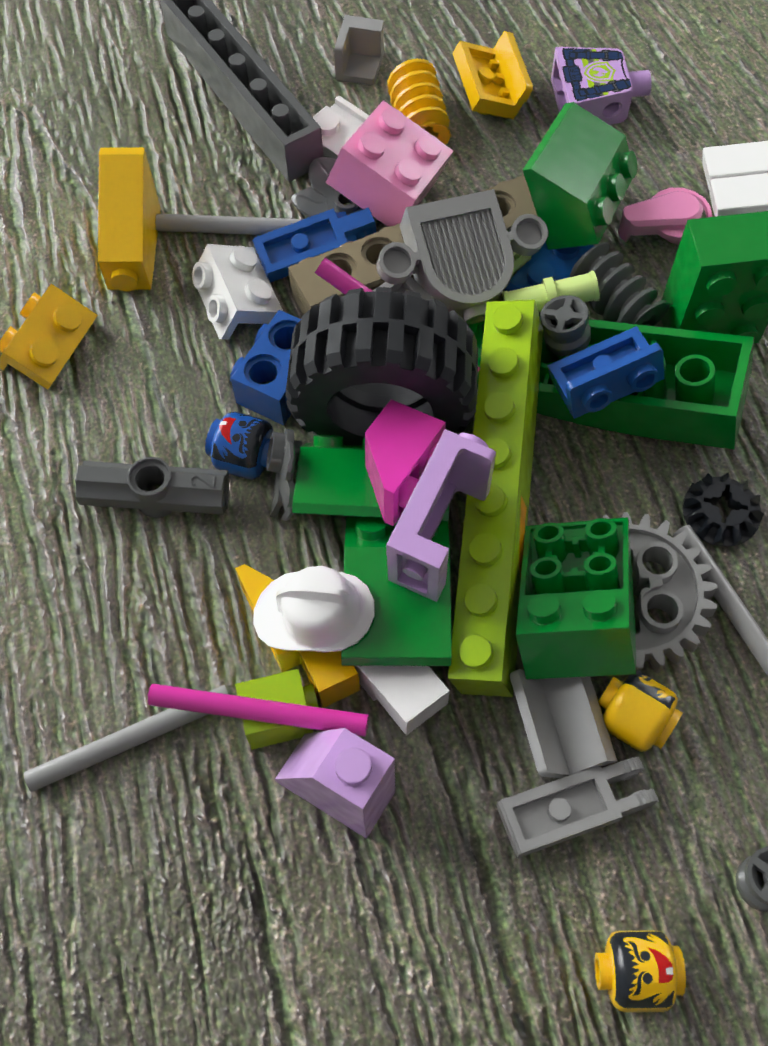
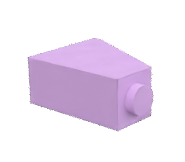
[275,728,395,839]

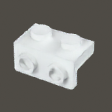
[192,244,283,340]

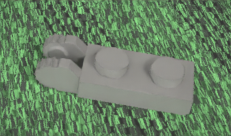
[496,757,659,859]

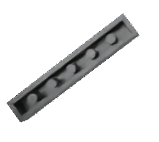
[160,0,324,182]

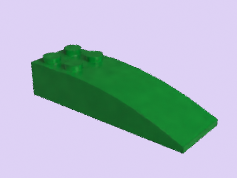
[469,314,754,450]

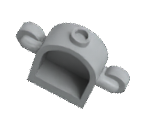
[376,189,548,324]

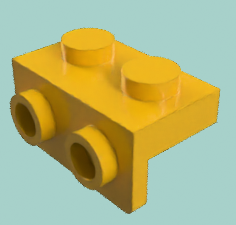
[452,31,533,119]
[0,284,98,390]

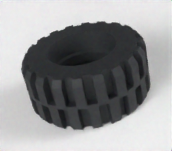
[285,287,478,446]

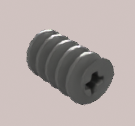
[570,242,670,326]

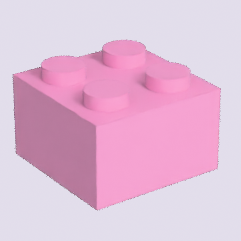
[326,100,453,227]

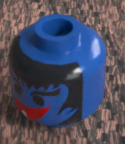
[205,412,274,480]

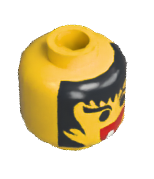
[598,671,683,752]
[594,930,686,1012]

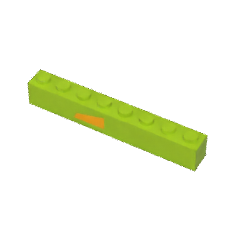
[448,300,543,697]

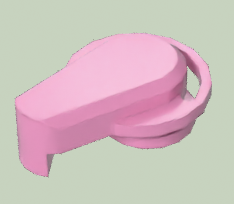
[618,188,713,245]

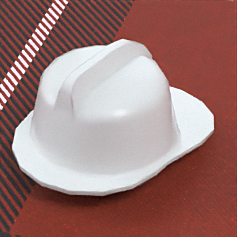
[253,566,375,652]

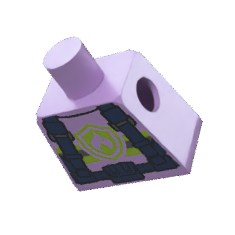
[551,47,651,125]

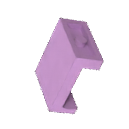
[386,429,496,602]

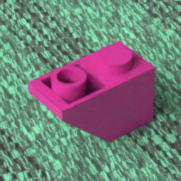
[365,399,446,526]

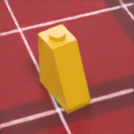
[98,147,161,291]

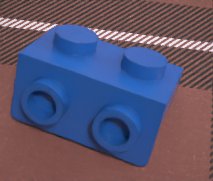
[548,326,664,419]

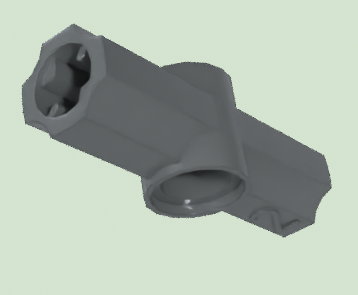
[75,457,230,518]

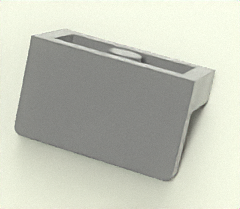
[510,669,618,779]

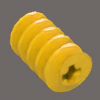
[387,58,451,145]

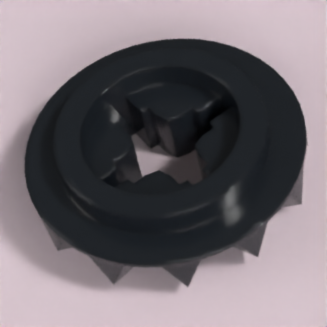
[682,472,764,547]

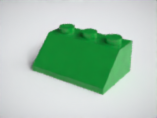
[523,102,637,250]
[292,435,449,521]

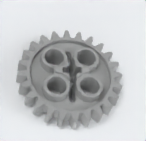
[602,512,718,673]

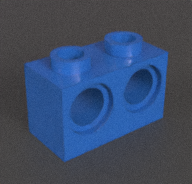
[230,310,301,426]

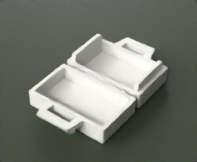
[702,141,768,217]

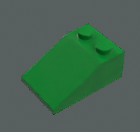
[341,516,452,666]

